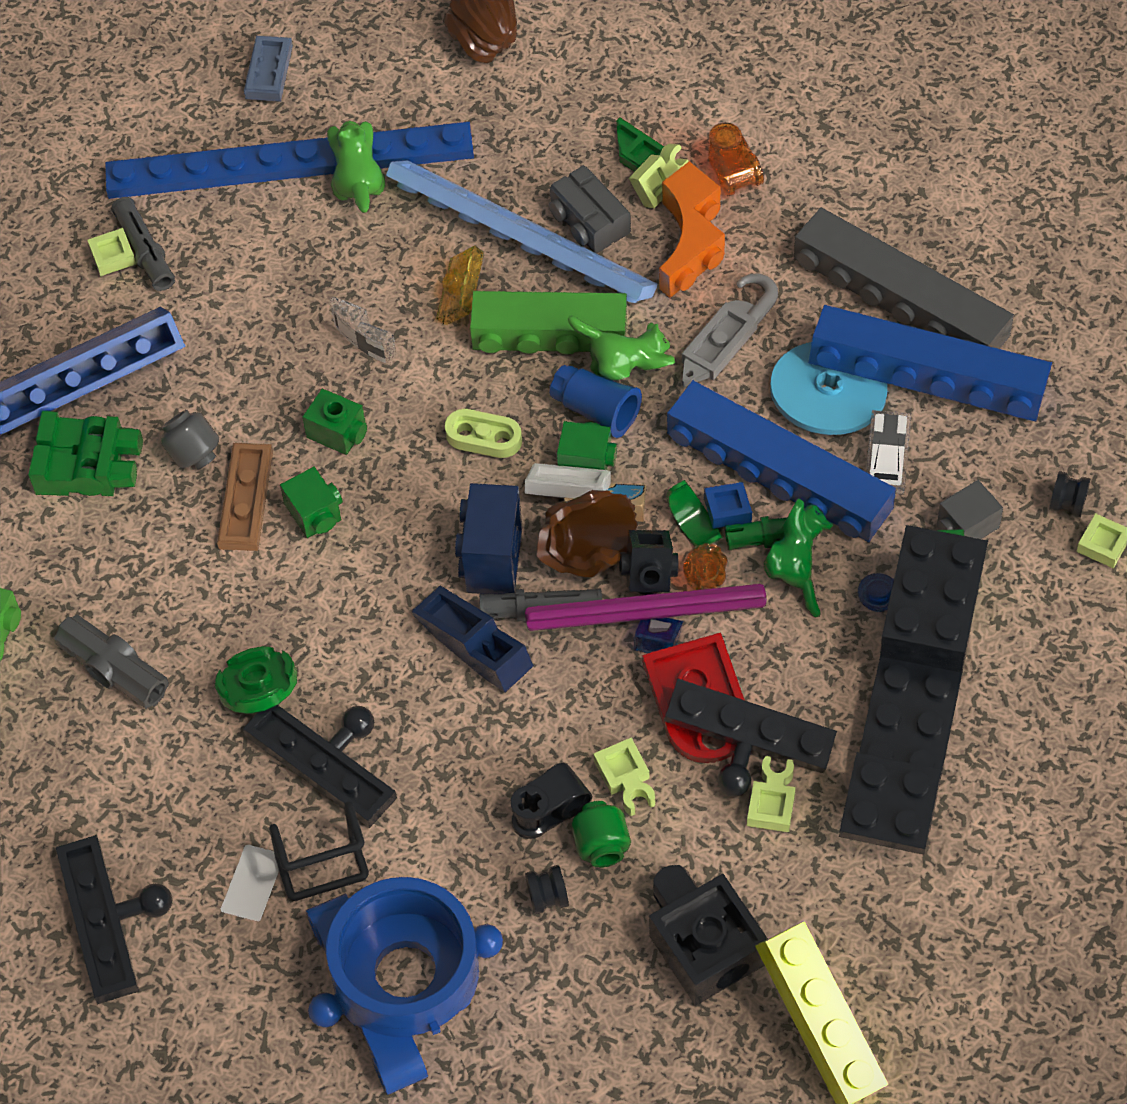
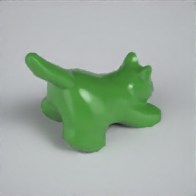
[327,121,385,213]
[568,316,675,381]

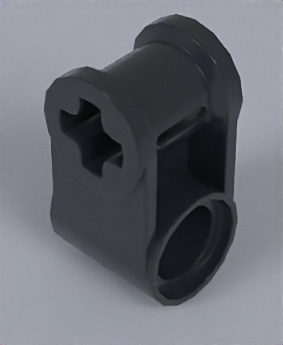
[511,762,593,839]

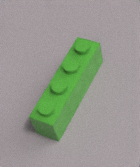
[470,291,627,354]

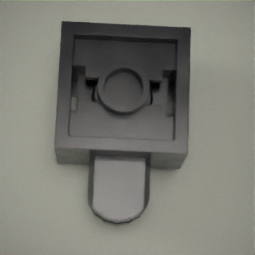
[649,865,768,1006]

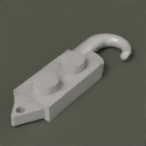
[682,273,778,387]

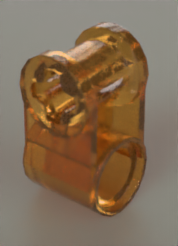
[708,122,764,197]

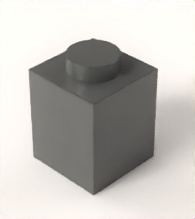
[937,479,1003,539]

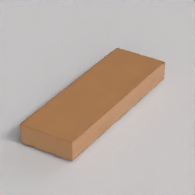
[217,443,273,551]

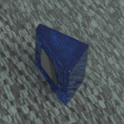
[634,618,683,653]

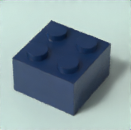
[455,483,523,594]

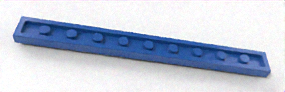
[105,122,474,199]

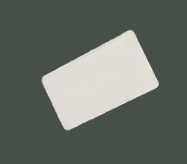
[221,845,279,921]

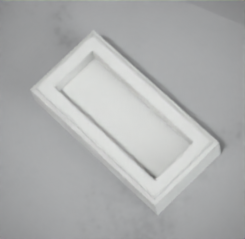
[525,463,611,499]

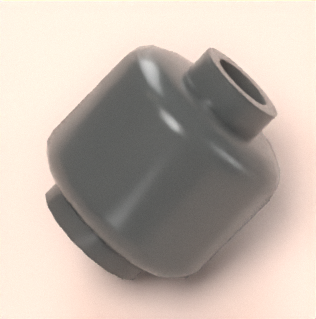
[160,410,219,470]

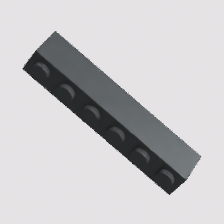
[794,207,1014,349]

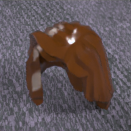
[443,0,517,64]
[536,490,638,577]

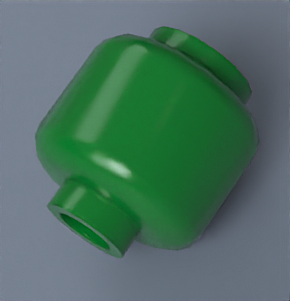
[571,801,631,868]

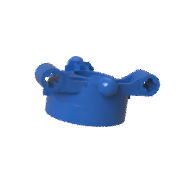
[305,877,503,1095]

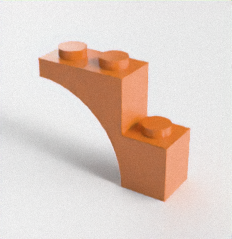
[659,161,725,298]

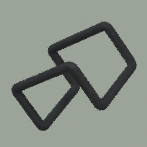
[269,802,369,901]

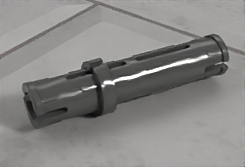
[111,197,175,291]
[479,588,602,622]

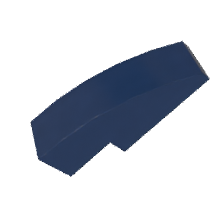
[412,585,534,693]

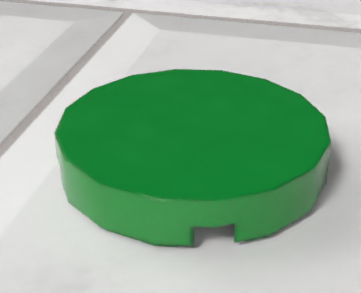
[215,646,297,714]

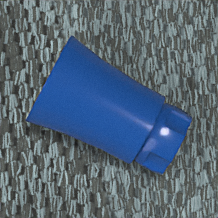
[549,365,642,438]

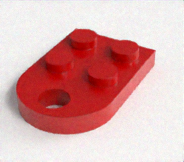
[642,632,745,763]

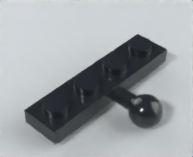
[664,679,837,797]
[243,705,397,828]
[56,835,173,1005]

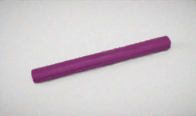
[525,584,767,631]

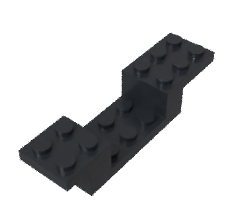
[839,525,988,855]

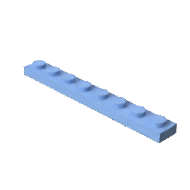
[386,161,658,303]

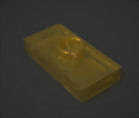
[436,245,484,325]

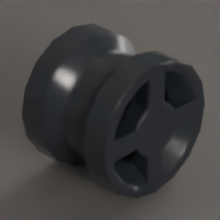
[1049,471,1091,518]
[525,865,569,915]

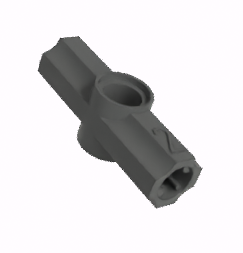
[54,614,169,709]

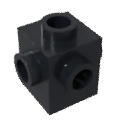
[619,530,679,595]

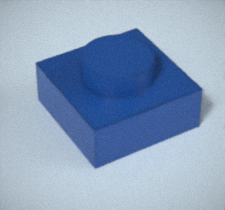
[704,482,752,529]

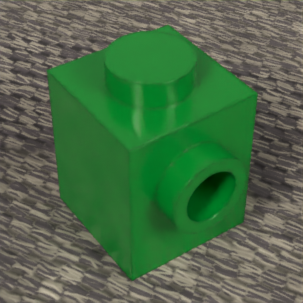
[302,388,367,455]
[557,421,618,470]
[280,466,343,538]

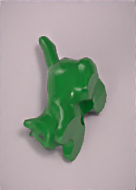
[764,499,833,618]

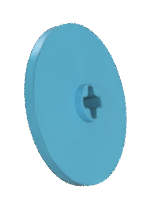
[770,342,887,435]

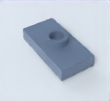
[244,36,293,102]

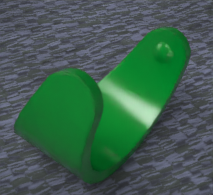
[667,480,723,550]

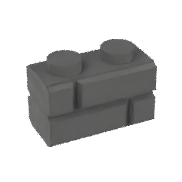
[549,165,631,254]

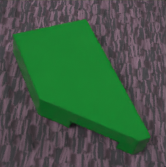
[616,117,664,172]

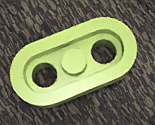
[445,409,522,458]

